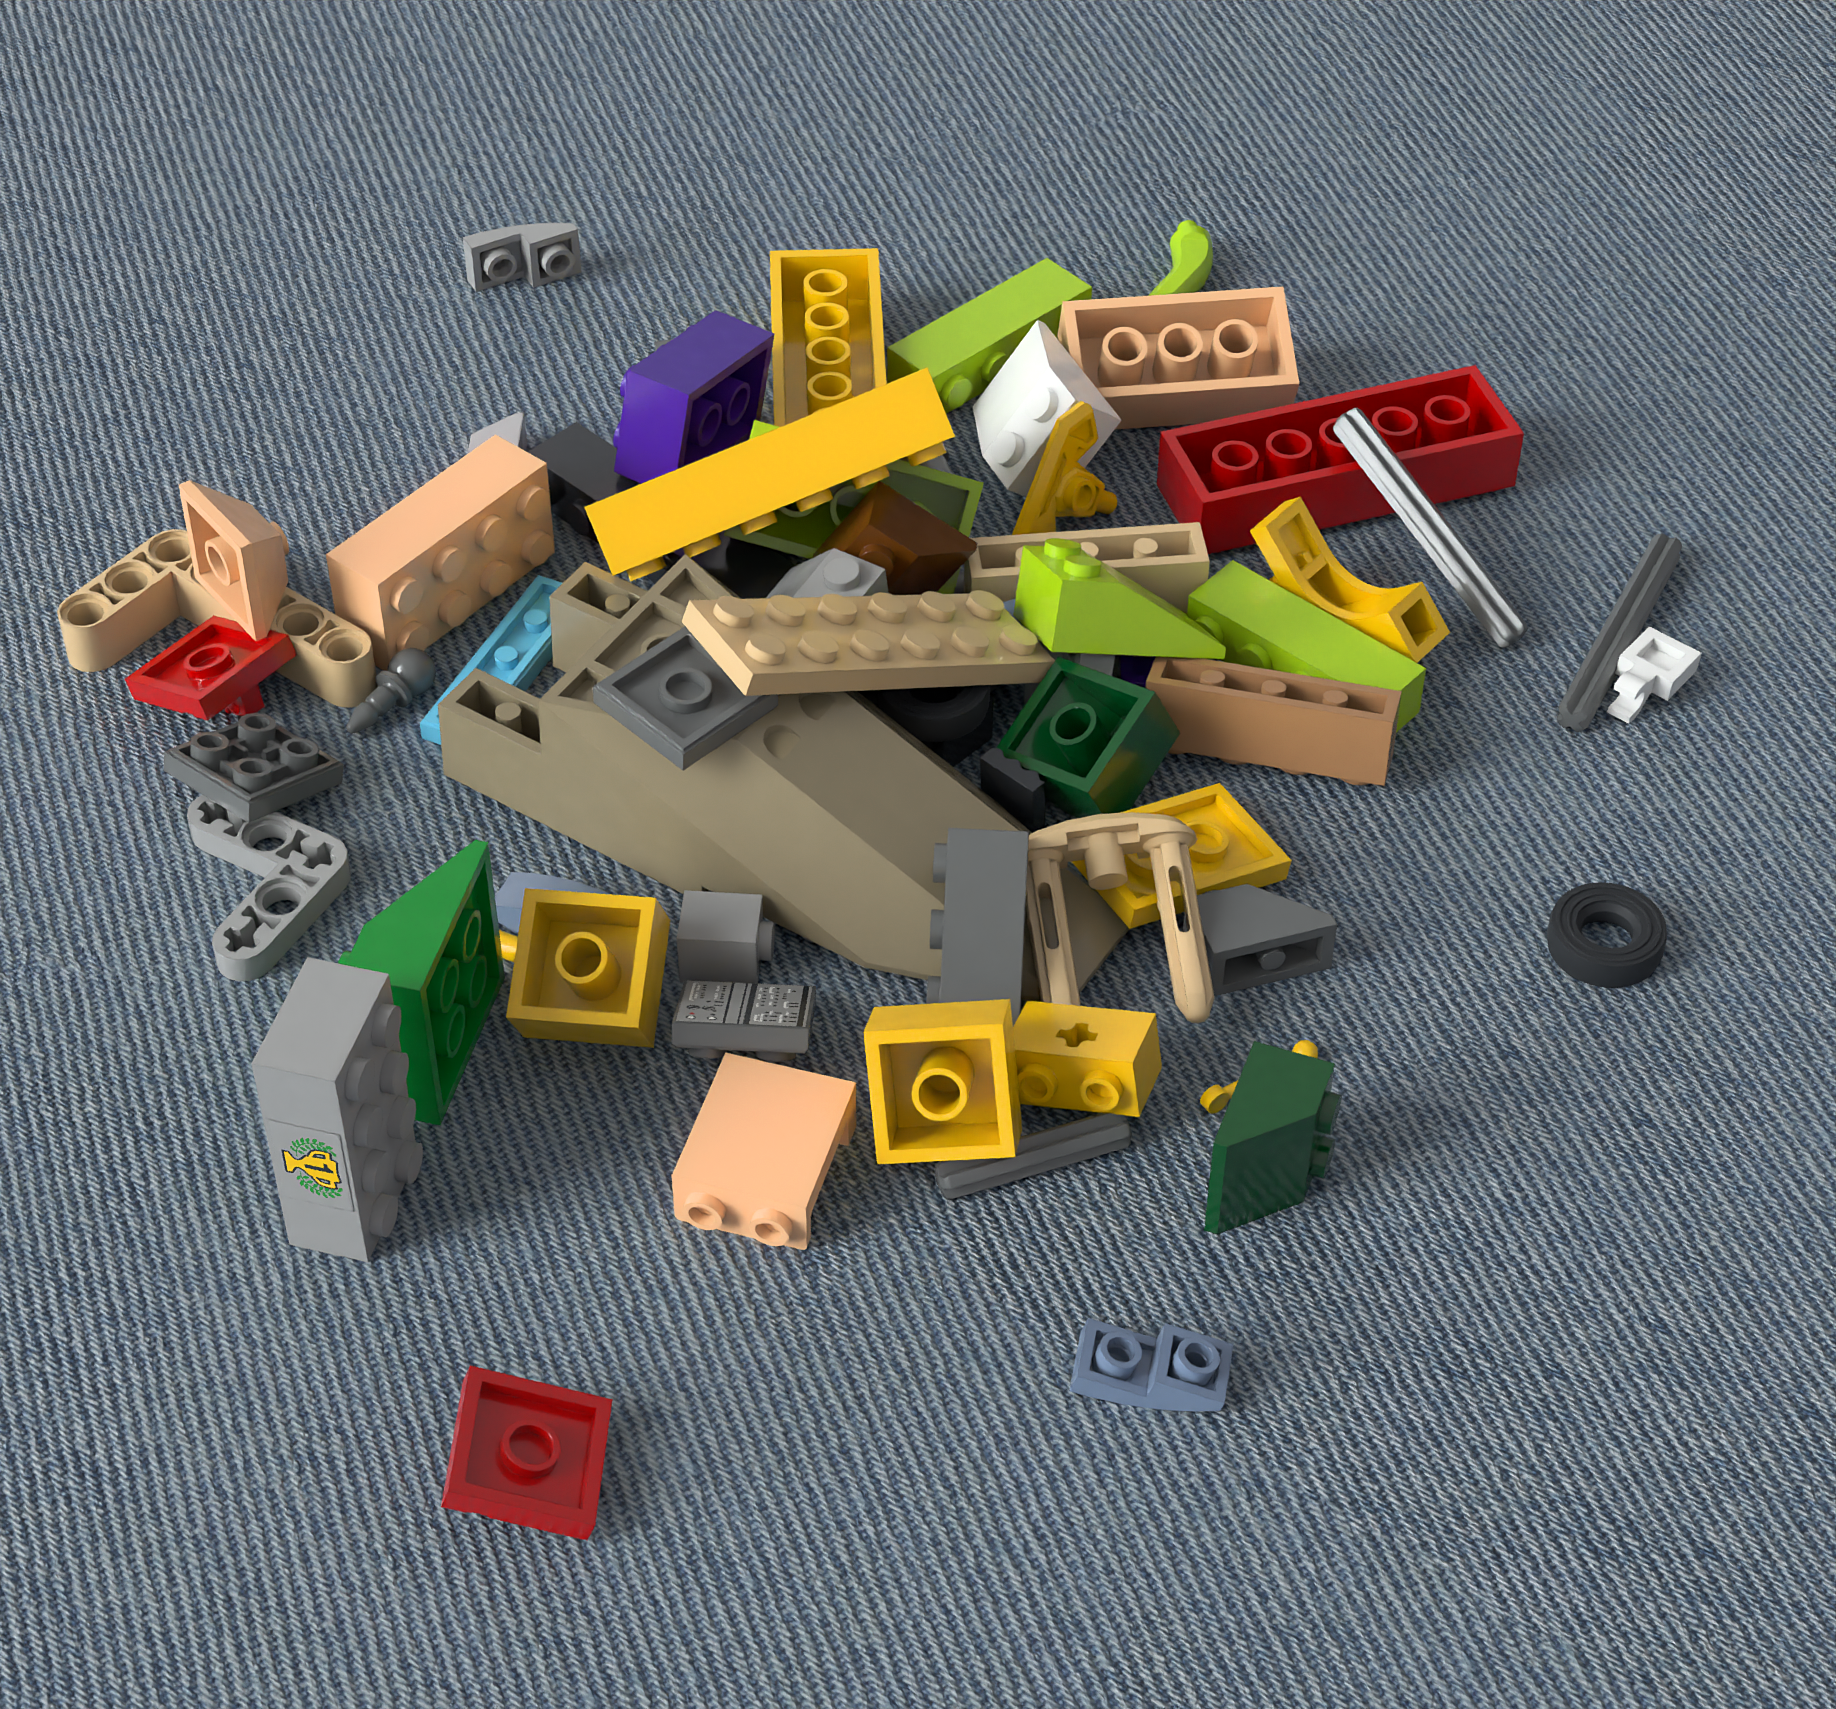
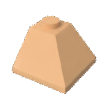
[179,480,289,641]

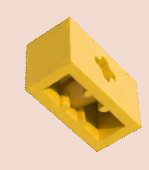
[1013,1001,1162,1117]

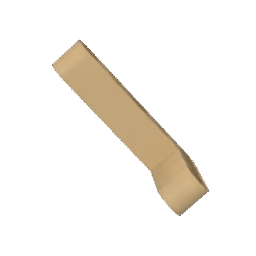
[57,529,378,708]

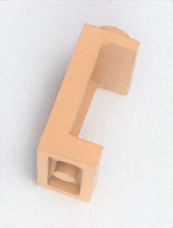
[672,1052,856,1250]

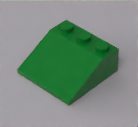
[338,840,505,1125]

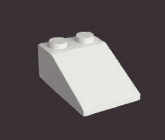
[972,320,1121,497]

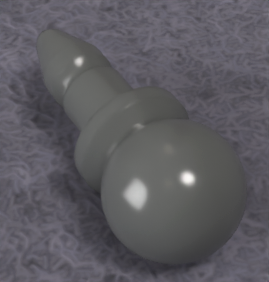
[346,648,436,734]

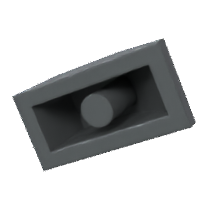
[1183,884,1337,996]

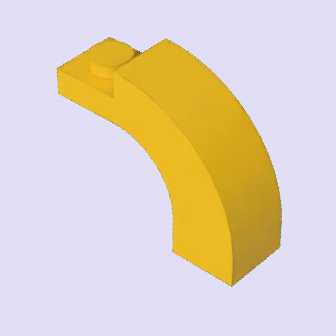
[1250,497,1450,663]

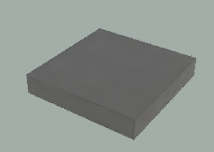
[593,626,778,771]

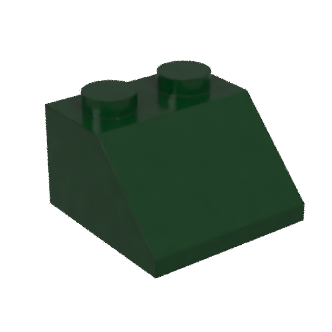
[996,657,1180,818]
[1204,1041,1342,1234]

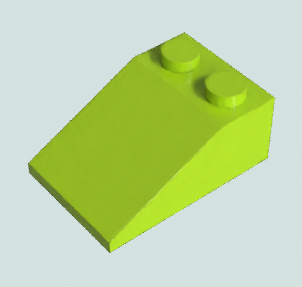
[1013,538,1226,659]

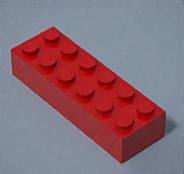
[1157,365,1524,554]

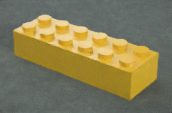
[770,248,887,427]
[585,367,955,582]

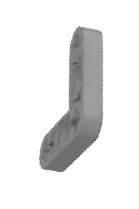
[187,795,351,982]

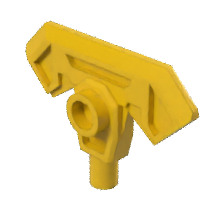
[1012,401,1117,535]

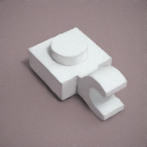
[1607,626,1702,723]

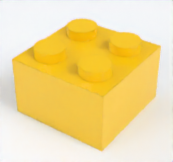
[506,888,671,1048]
[863,999,1022,1164]

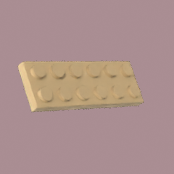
[682,590,1055,696]

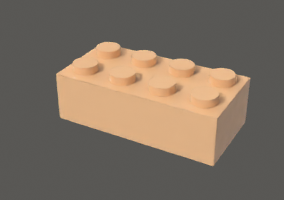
[1057,286,1299,430]
[326,434,555,671]

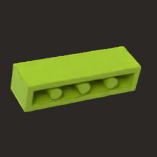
[887,258,1092,414]
[1187,560,1426,733]

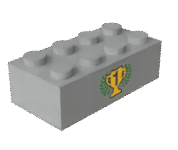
[252,957,423,1262]

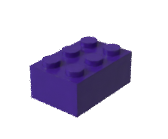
[613,310,775,484]

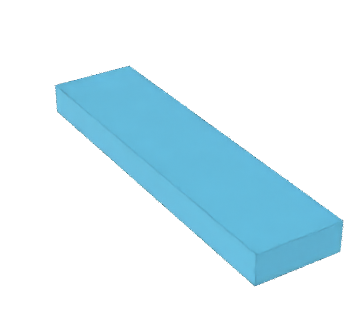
[420,575,562,745]

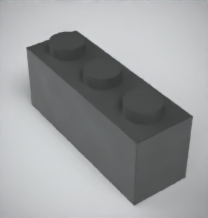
[926,828,1029,1026]

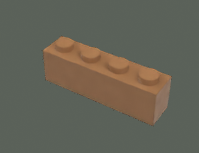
[1146,656,1402,786]

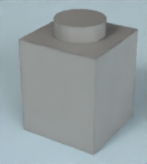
[677,890,775,983]

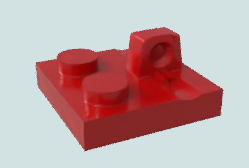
[125,615,297,721]
[441,1365,613,1540]

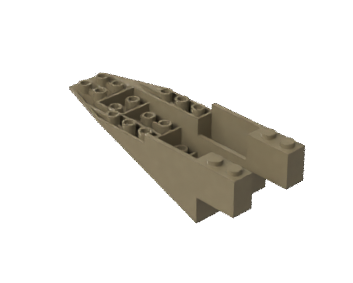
[438,554,1129,1002]

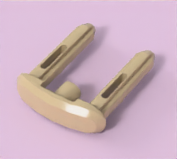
[1026,812,1215,1023]

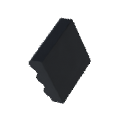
[980,748,1046,833]

